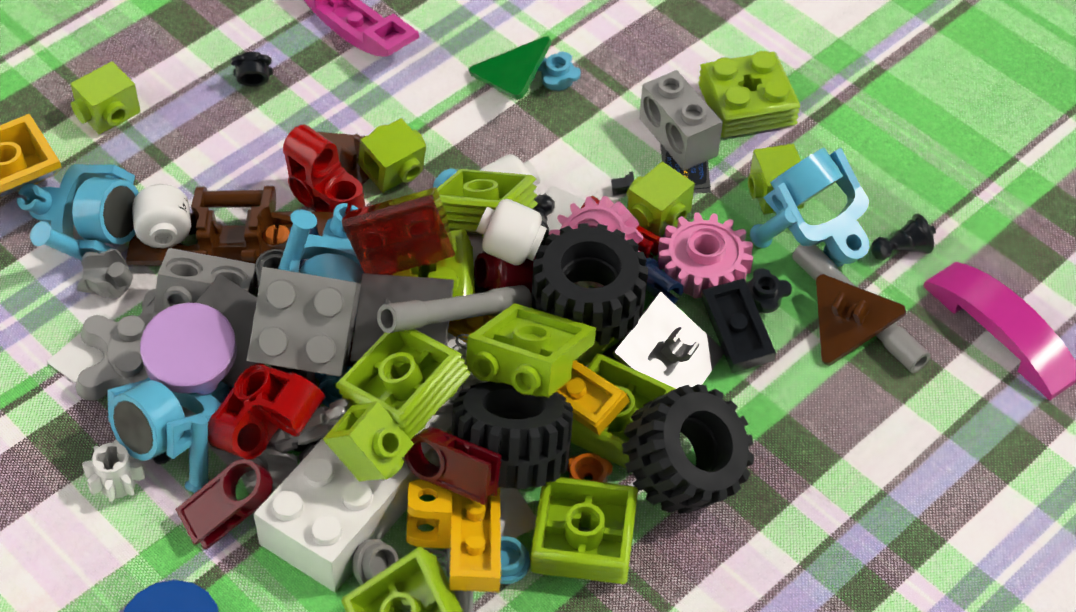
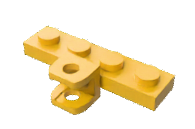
[406,479,501,592]

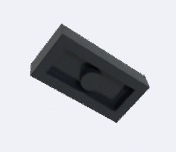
[701,279,776,373]

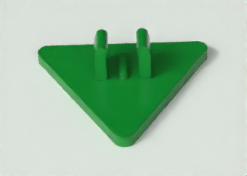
[468,36,552,100]

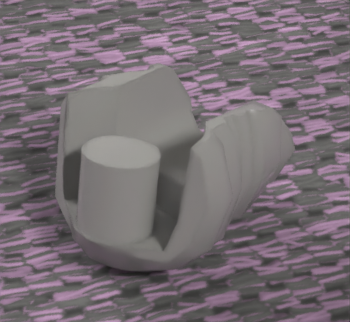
[77,248,133,299]
[241,446,298,494]

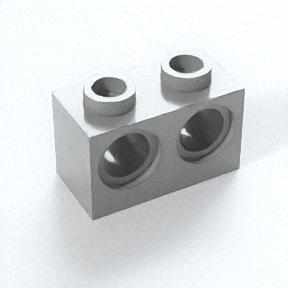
[639,70,723,171]
[154,248,256,313]

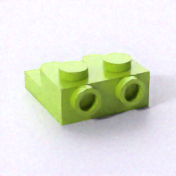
[466,303,596,397]

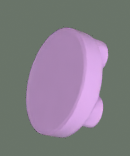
[140,303,237,395]

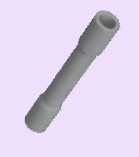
[792,244,931,373]
[377,285,532,333]

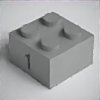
[247,267,361,377]

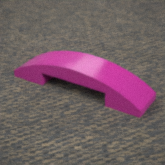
[304,0,419,57]
[924,262,1076,401]

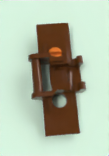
[126,186,333,274]

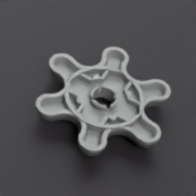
[75,289,158,400]

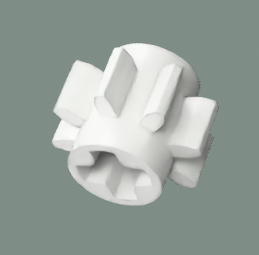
[82,440,145,502]

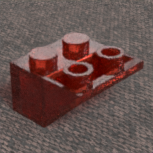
[342,187,456,275]

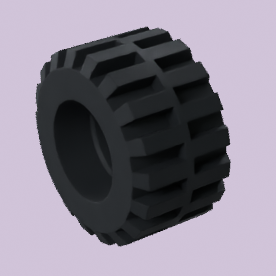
[532,223,648,346]
[451,381,573,489]
[622,384,754,514]

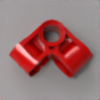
[283,124,366,227]
[208,364,325,459]

